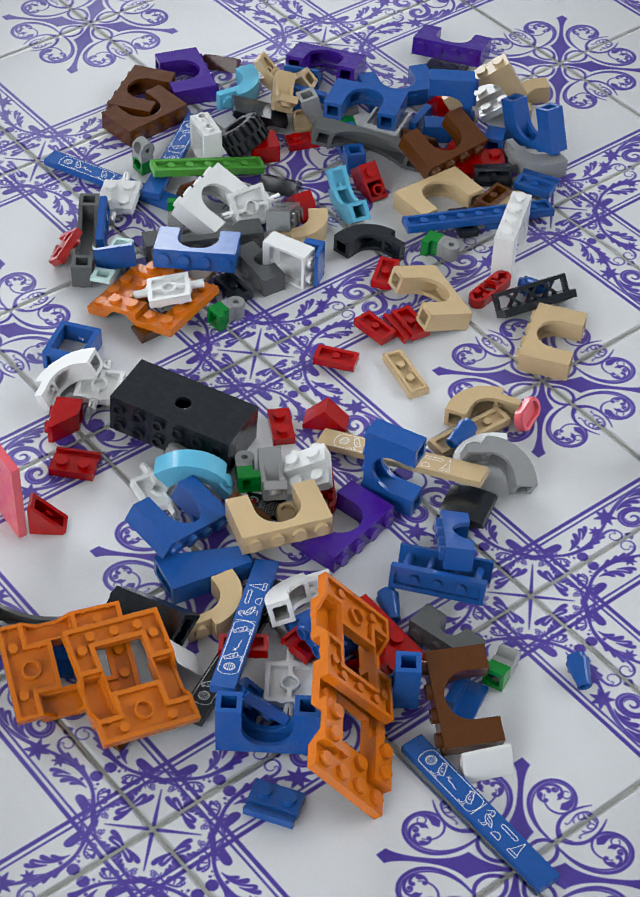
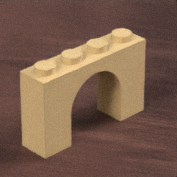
[442,53,527,124]
[393,166,484,216]
[388,265,473,332]
[515,302,588,381]
[225,479,333,555]

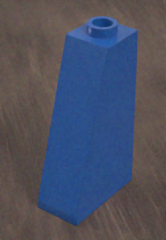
[154,546,254,605]

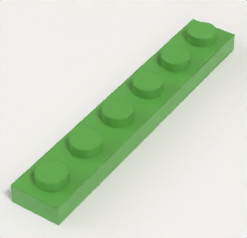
[149,156,265,178]

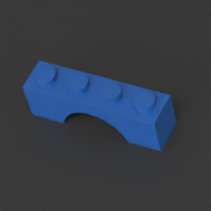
[434,510,475,572]

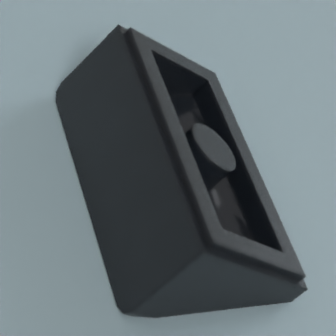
[473,163,513,186]
[260,174,302,197]

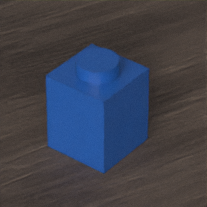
[484,125,507,149]

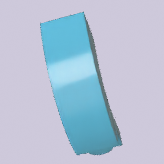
[216,64,259,111]
[325,165,371,224]
[153,449,233,500]

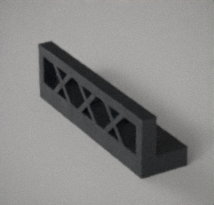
[491,273,578,318]

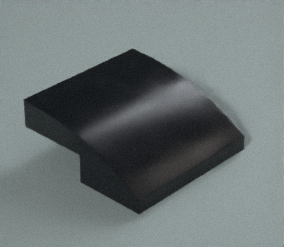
[426,58,469,71]
[436,484,498,529]

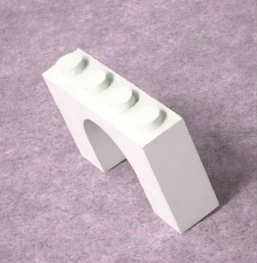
[171,163,248,235]
[490,191,532,276]

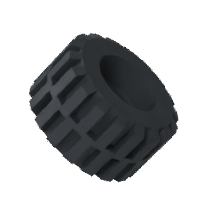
[222,112,269,157]

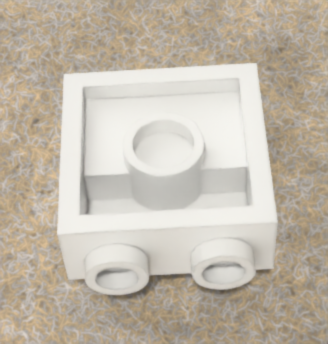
[474,84,506,123]
[283,443,333,501]

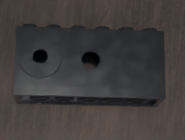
[110,359,259,474]

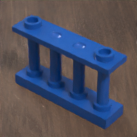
[388,542,494,606]

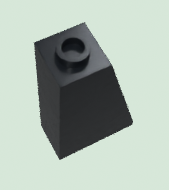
[107,585,200,646]

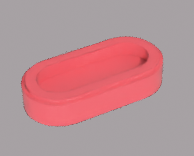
[514,396,541,432]

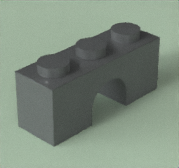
[266,202,303,231]
[236,241,285,297]
[408,603,486,651]

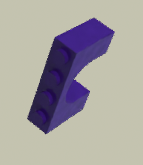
[411,24,492,67]
[285,42,367,82]
[155,47,219,106]
[291,480,394,573]

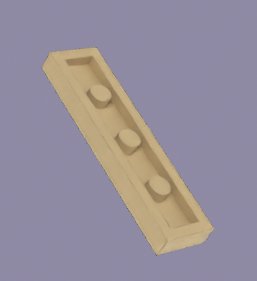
[428,406,511,457]

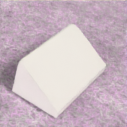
[459,743,514,783]

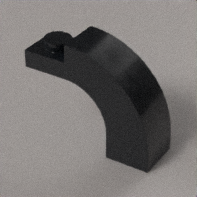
[333,224,405,261]

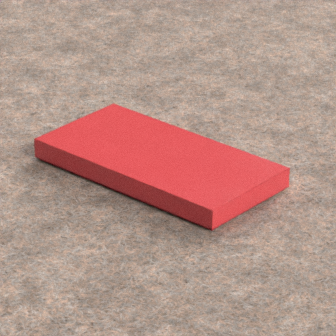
[0,445,27,538]

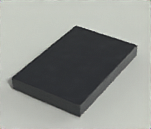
[231,95,288,129]

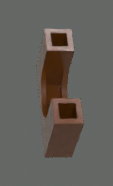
[106,65,176,117]
[101,85,188,147]
[398,106,488,179]
[421,643,505,756]

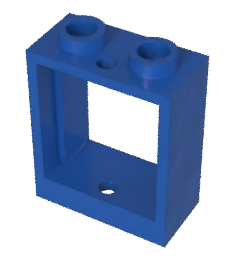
[42,320,102,368]

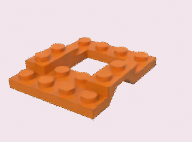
[87,261,219,337]
[310,571,394,725]
[0,600,141,726]
[61,607,201,750]
[307,659,393,820]

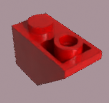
[350,160,388,203]
[44,396,84,443]

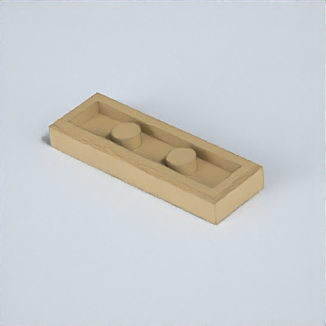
[382,349,429,399]

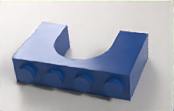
[357,63,435,113]
[423,69,479,143]
[323,78,408,132]
[501,93,567,156]
[153,226,241,273]
[361,418,427,517]
[125,475,228,559]
[319,649,422,709]
[215,691,321,755]

